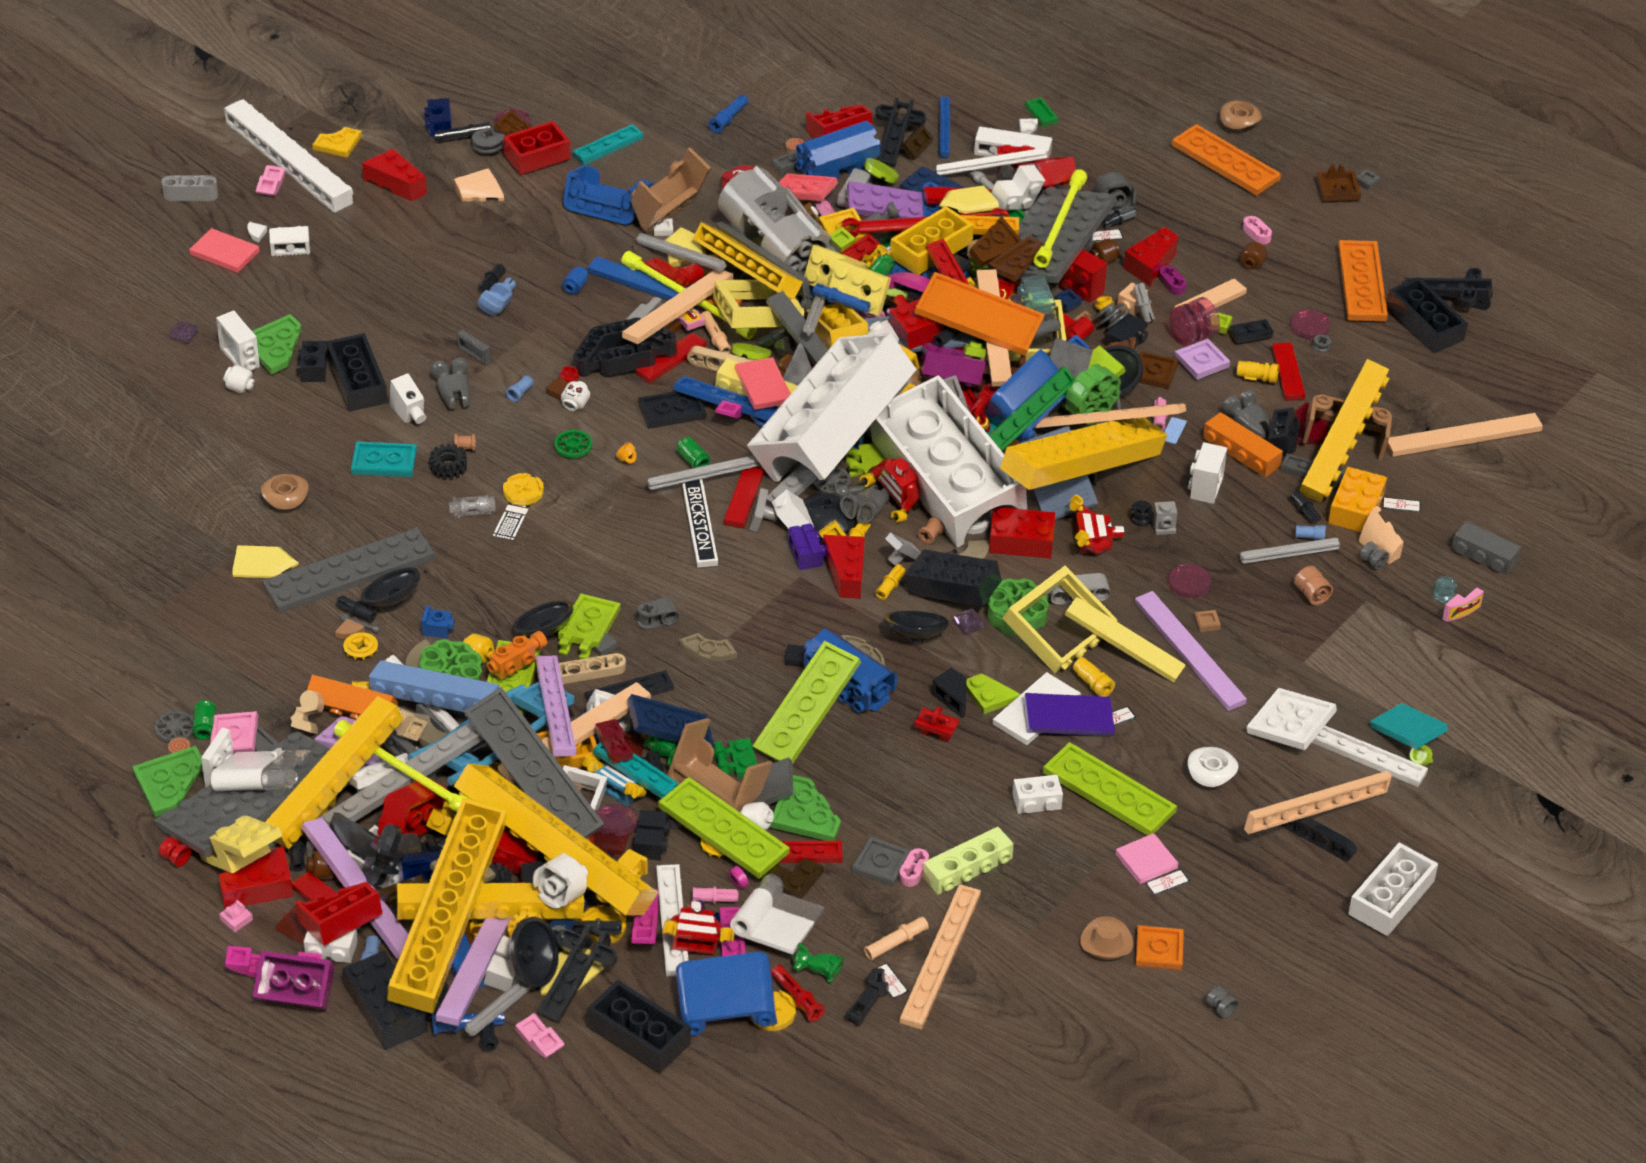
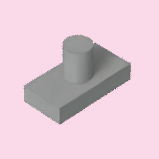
[749,488,778,532]
[885,532,921,566]

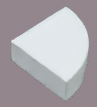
[1019,119,1038,134]
[654,218,673,236]
[248,222,267,242]

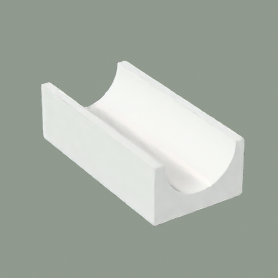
[747,333,917,482]
[871,375,1027,548]

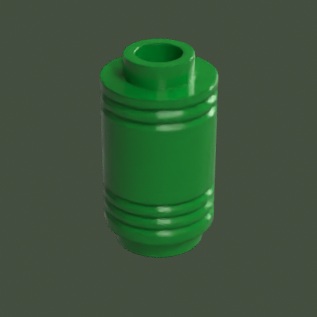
[869,253,895,276]
[677,437,710,468]
[192,700,216,740]

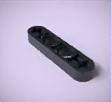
[1281,817,1357,861]

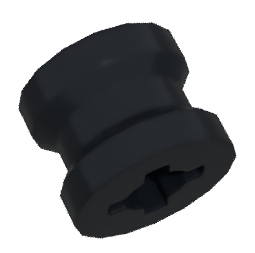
[1131,501,1152,527]

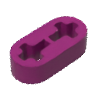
[1159,266,1187,295]

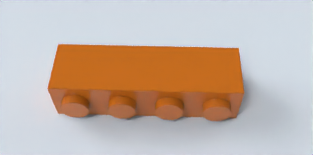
[1203,412,1283,477]
[307,675,398,720]

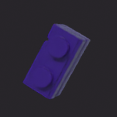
[788,523,826,570]

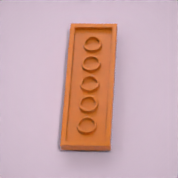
[1172,124,1281,196]
[1338,240,1388,321]

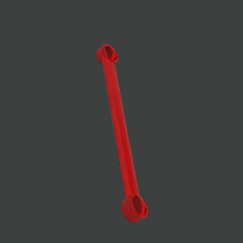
[841,208,1009,238]

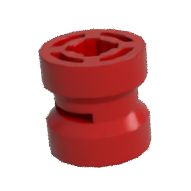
[159,837,191,867]

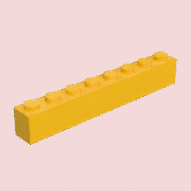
[693,222,803,299]
[1299,359,1390,504]
[265,696,404,849]
[397,883,584,920]

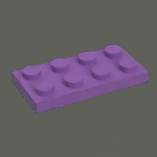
[847,181,923,218]

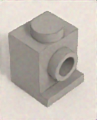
[1152,501,1177,535]

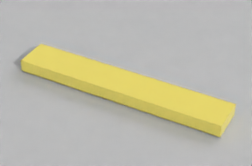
[1065,597,1185,683]

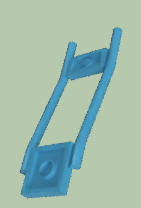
[407,682,574,785]

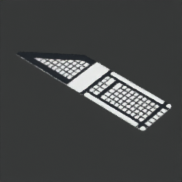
[493,502,530,540]

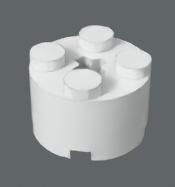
[533,853,588,908]

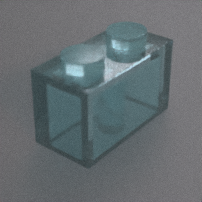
[1018,274,1056,313]

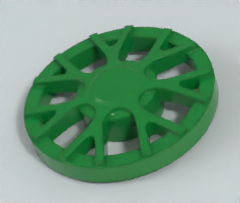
[554,430,593,459]

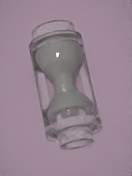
[449,494,496,518]

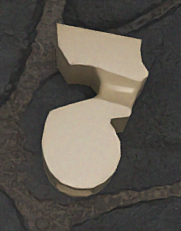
[291,690,324,734]
[395,706,428,741]

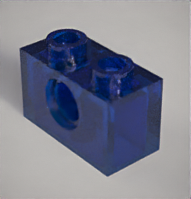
[424,98,452,137]

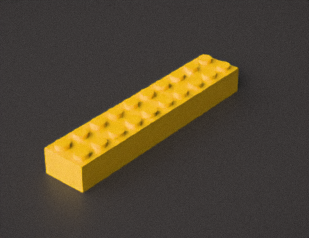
[1000,417,1168,490]
[454,763,658,916]
[388,798,507,1014]

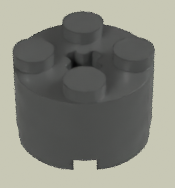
[1093,172,1137,215]

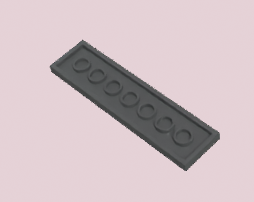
[262,527,435,613]
[464,687,604,839]

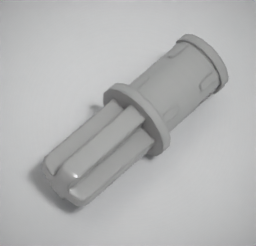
[1133,283,1155,322]

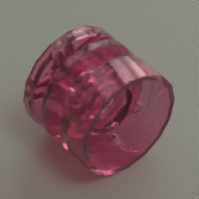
[1169,297,1220,346]

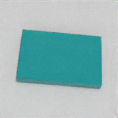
[351,442,417,477]
[1370,703,1448,749]

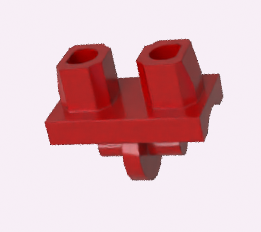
[914,707,959,742]

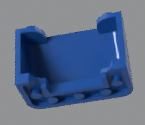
[563,165,654,224]
[985,349,1067,442]
[676,952,777,1036]

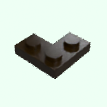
[761,857,824,901]

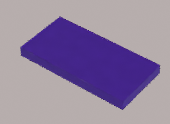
[1024,693,1115,736]

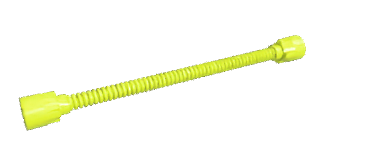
[1034,170,1087,268]
[621,251,757,340]
[334,720,471,812]

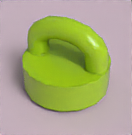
[1409,745,1433,766]

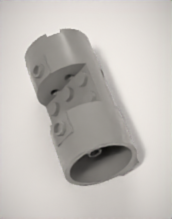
[718,165,832,276]

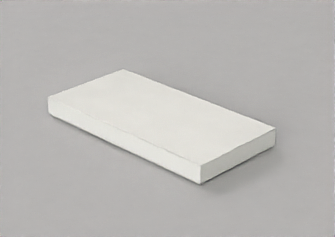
[993,672,1081,745]

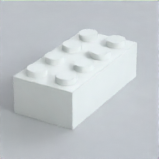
[1349,843,1438,936]

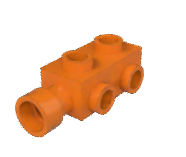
[487,631,547,679]

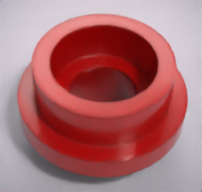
[559,366,579,383]

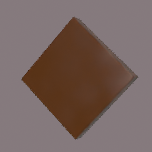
[1139,351,1179,390]

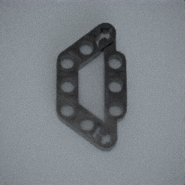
[573,318,678,376]

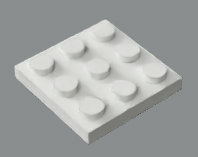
[1247,688,1337,750]

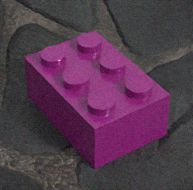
[919,343,986,387]
[253,950,335,1011]

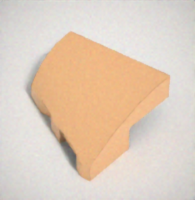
[454,169,504,201]
[1359,506,1404,564]

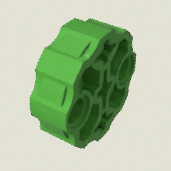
[1065,364,1121,425]
[987,578,1049,636]
[418,639,483,680]

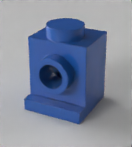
[421,606,455,639]

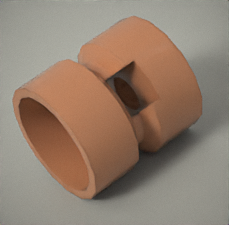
[1294,566,1333,605]

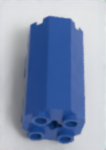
[795,121,880,179]
[804,628,898,713]

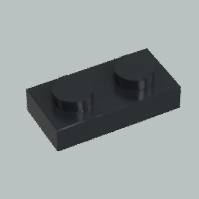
[1229,319,1274,344]

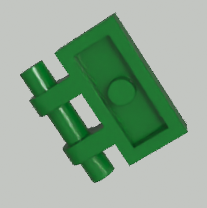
[714,738,757,779]

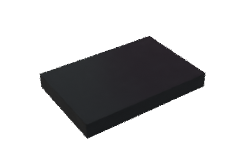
[638,391,707,429]

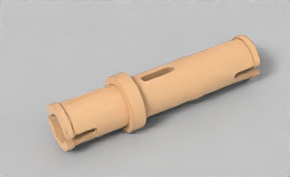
[701,311,732,354]
[864,916,929,961]

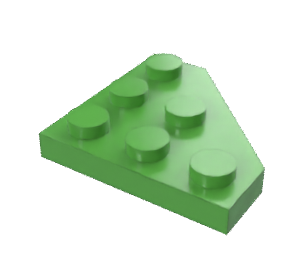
[252,314,302,374]
[132,746,203,817]
[770,775,841,841]

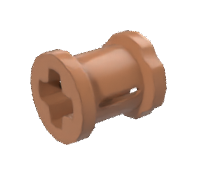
[455,434,476,452]
[918,518,945,544]

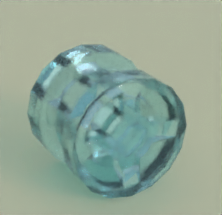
[1434,576,1457,603]

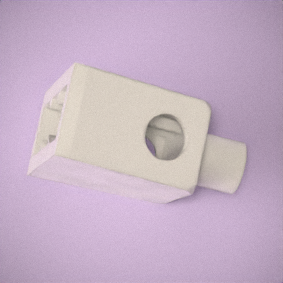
[389,373,426,424]

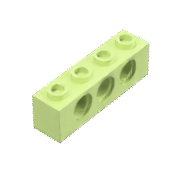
[923,827,1014,895]

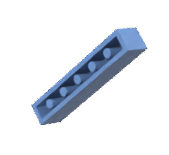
[369,660,499,712]

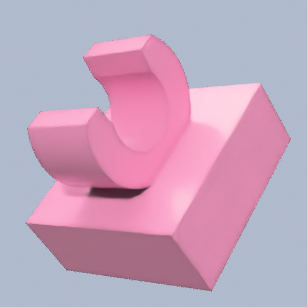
[219,900,253,932]

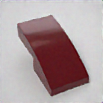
[595,719,633,763]

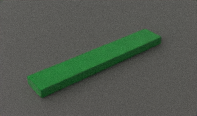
[988,366,1075,451]

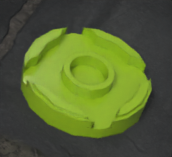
[864,158,899,183]
[732,343,771,360]

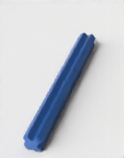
[939,96,950,158]

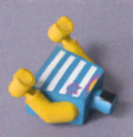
[582,755,647,807]

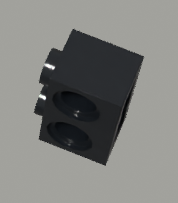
[297,341,327,382]
[1268,407,1301,454]

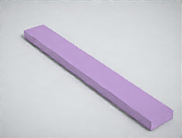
[1135,591,1247,711]
[535,656,576,756]
[302,818,408,959]
[436,918,511,1026]

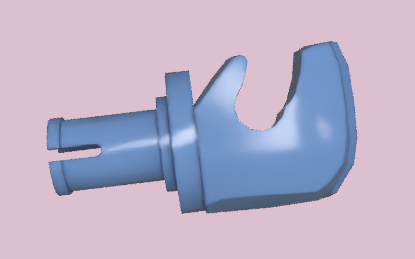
[477,278,516,316]

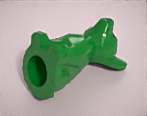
[643,735,677,768]
[793,943,845,984]

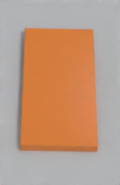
[914,272,1045,356]

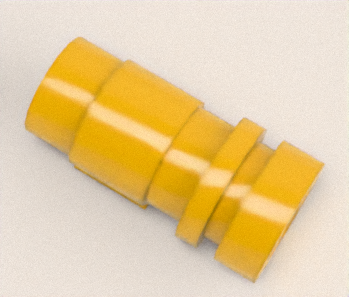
[1237,361,1279,384]
[1073,657,1115,697]

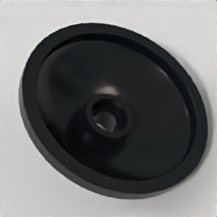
[1104,345,1143,396]
[803,492,858,538]
[361,567,421,607]
[513,600,574,638]
[884,611,948,642]
[509,916,559,987]

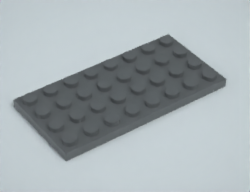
[1019,187,1117,283]
[154,731,330,857]

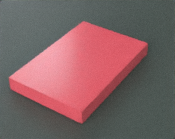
[779,174,838,201]
[189,228,260,273]
[735,357,791,410]

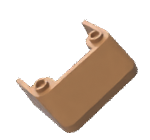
[631,147,711,233]
[1303,395,1392,460]
[668,718,772,812]

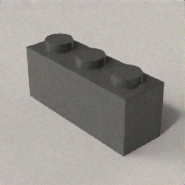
[1451,521,1521,575]

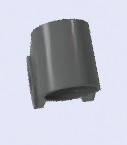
[637,597,680,630]

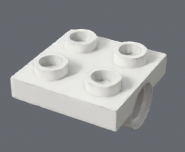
[201,727,233,788]

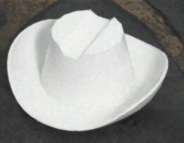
[1188,747,1239,787]

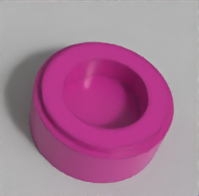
[729,866,749,890]

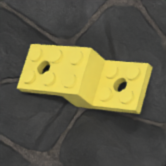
[804,245,891,316]
[200,816,282,873]

